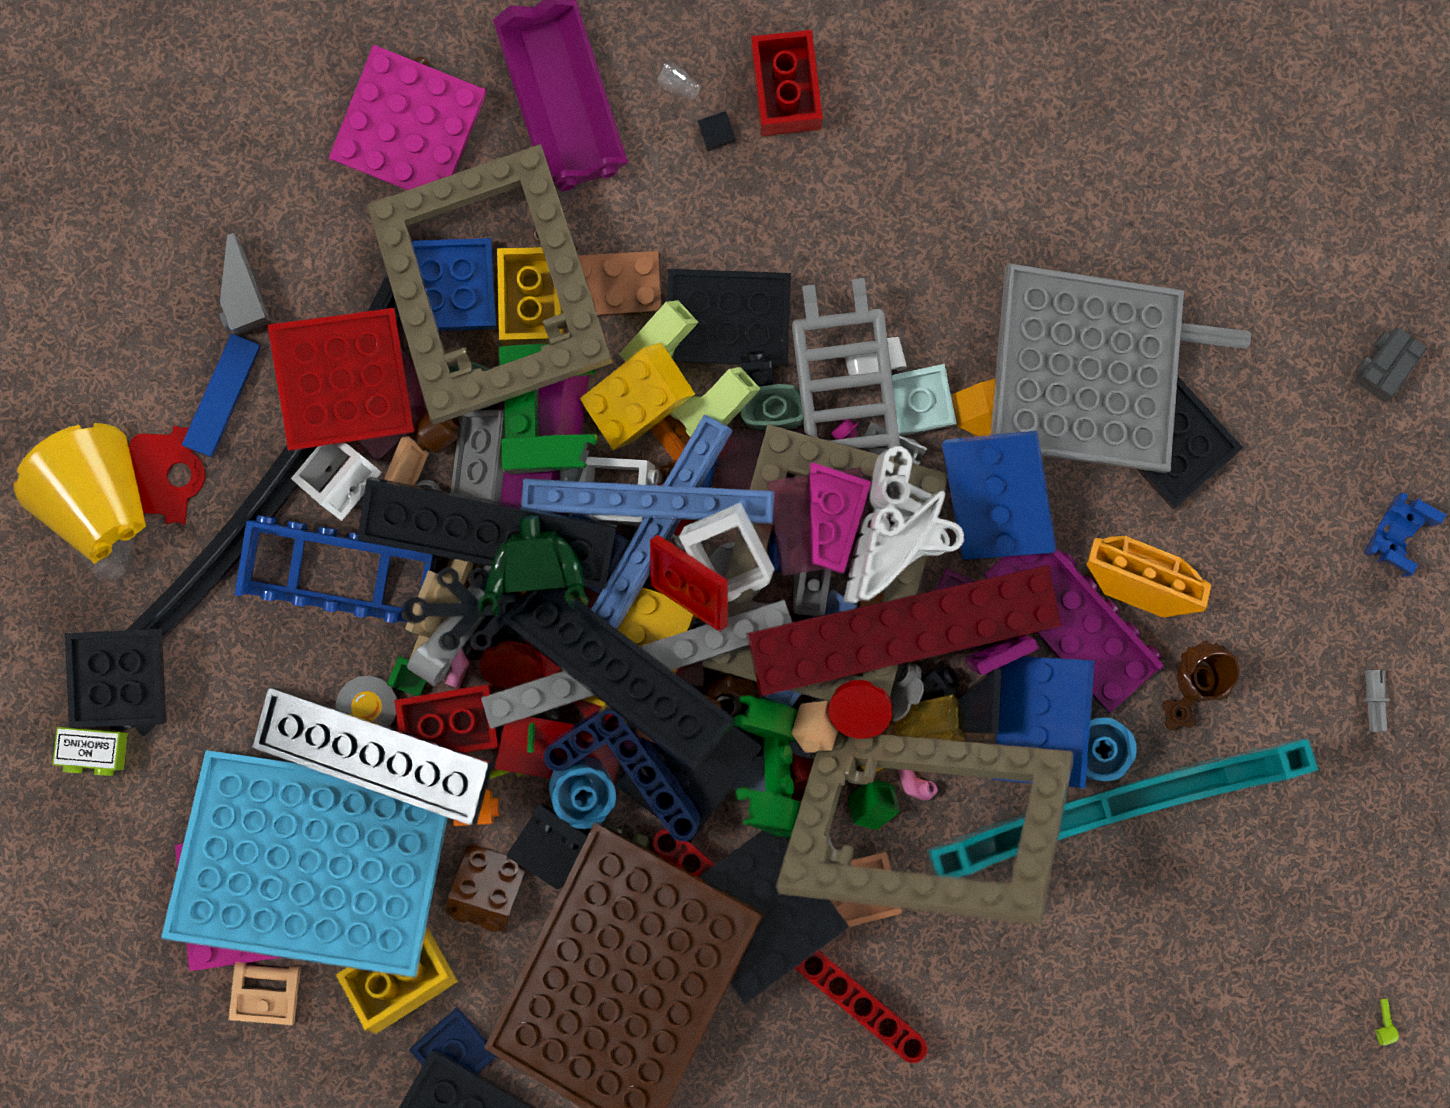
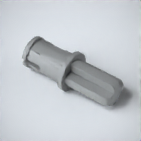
[1363,670,1390,733]

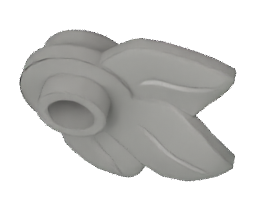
[890,662,924,722]

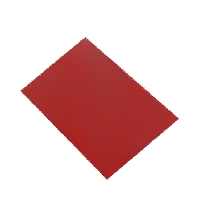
[494,717,625,783]

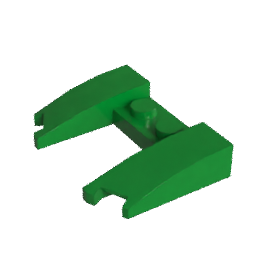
[499,344,598,474]
[734,696,801,837]

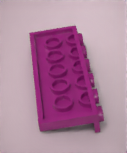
[983,540,1164,713]

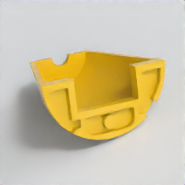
[13,423,146,564]

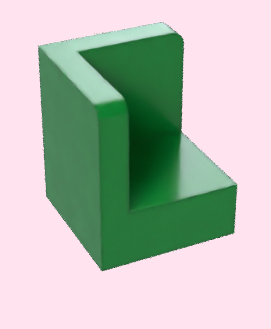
[387,656,427,696]
[848,779,901,830]

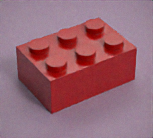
[751,30,823,136]
[394,684,501,753]

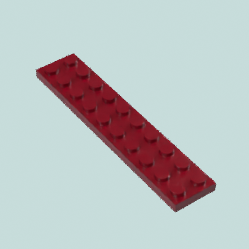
[746,565,1062,696]

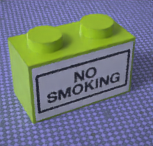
[52,727,128,776]

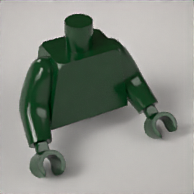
[478,516,589,616]

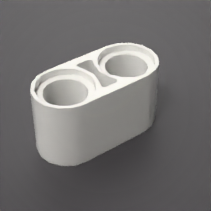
[844,337,907,375]

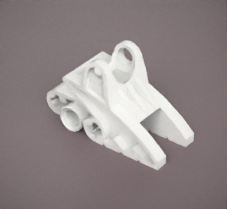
[843,446,964,604]

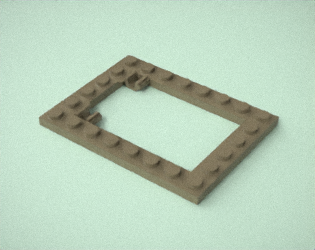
[367,144,613,425]
[702,424,948,701]
[776,731,1074,925]

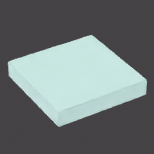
[892,364,957,436]

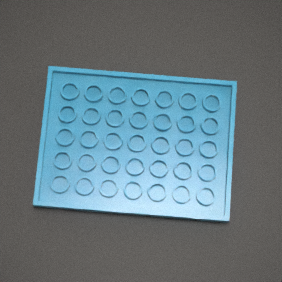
[161,750,448,978]

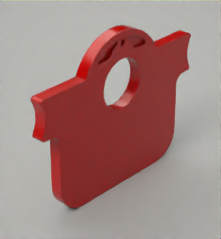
[129,425,205,525]

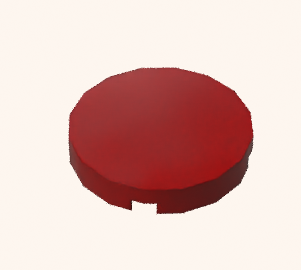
[828,680,892,739]

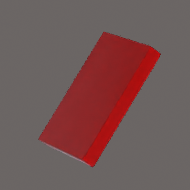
[650,534,728,632]

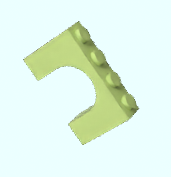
[619,300,761,437]

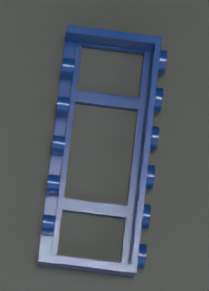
[234,515,437,623]

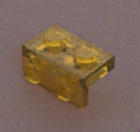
[896,695,966,742]

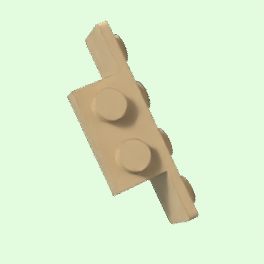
[405,558,473,659]

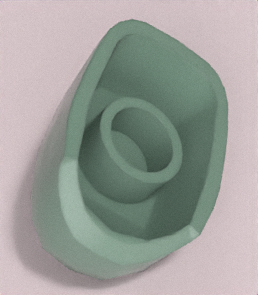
[741,384,804,431]

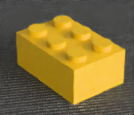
[497,247,564,346]
[580,342,695,450]
[336,927,458,1034]

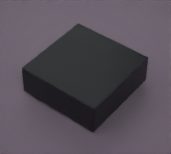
[697,111,736,151]

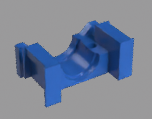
[1363,492,1447,577]

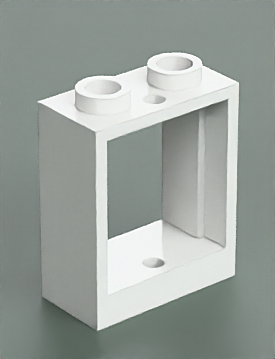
[291,442,382,521]
[570,457,658,526]
[679,502,774,602]

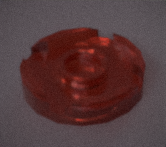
[480,641,543,690]

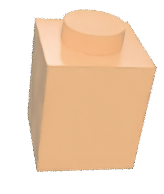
[791,701,838,753]

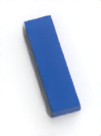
[182,333,261,458]

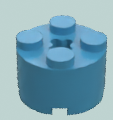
[1086,718,1137,781]
[549,756,616,829]

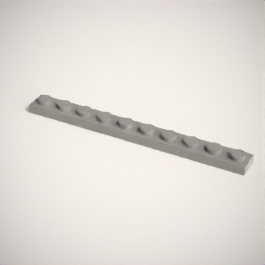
[481,600,792,729]

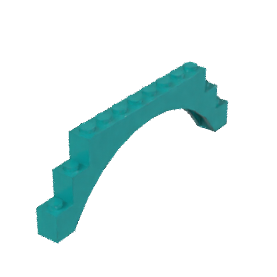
[926,738,1318,878]

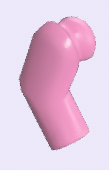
[897,769,938,801]

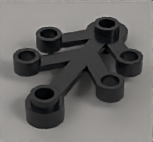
[401,568,520,651]

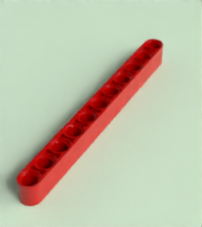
[653,828,928,1063]

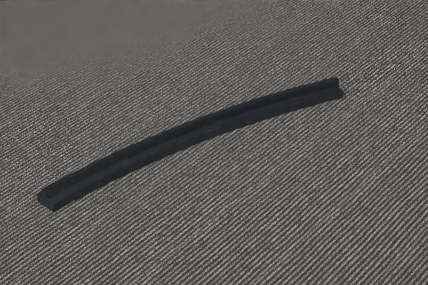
[126,276,401,639]

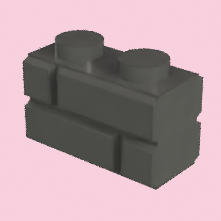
[1354,328,1427,402]

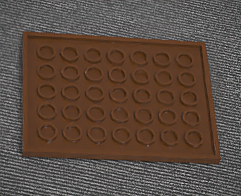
[484,822,764,1108]

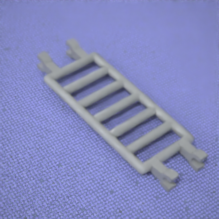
[792,278,900,527]

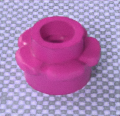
[830,419,858,440]

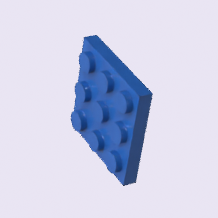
[402,238,496,333]

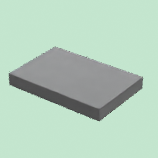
[450,409,505,502]

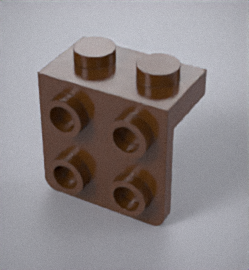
[446,845,526,933]

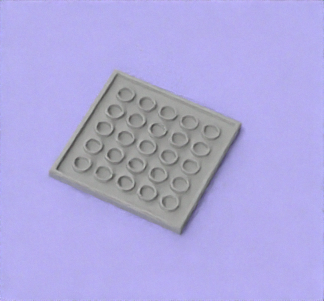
[990,263,1184,473]

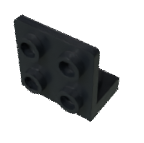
[507,803,589,889]

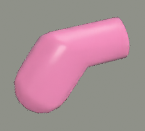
[445,648,469,689]

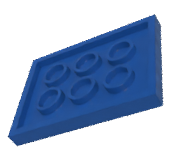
[942,430,1056,560]
[993,657,1095,788]

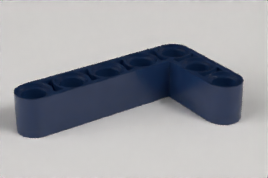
[544,705,701,842]

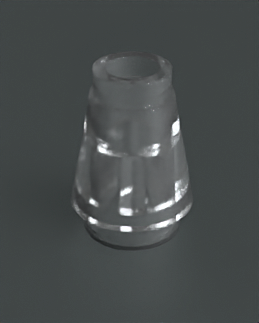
[655,61,702,102]

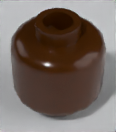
[413,412,461,453]

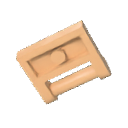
[229,962,301,1025]

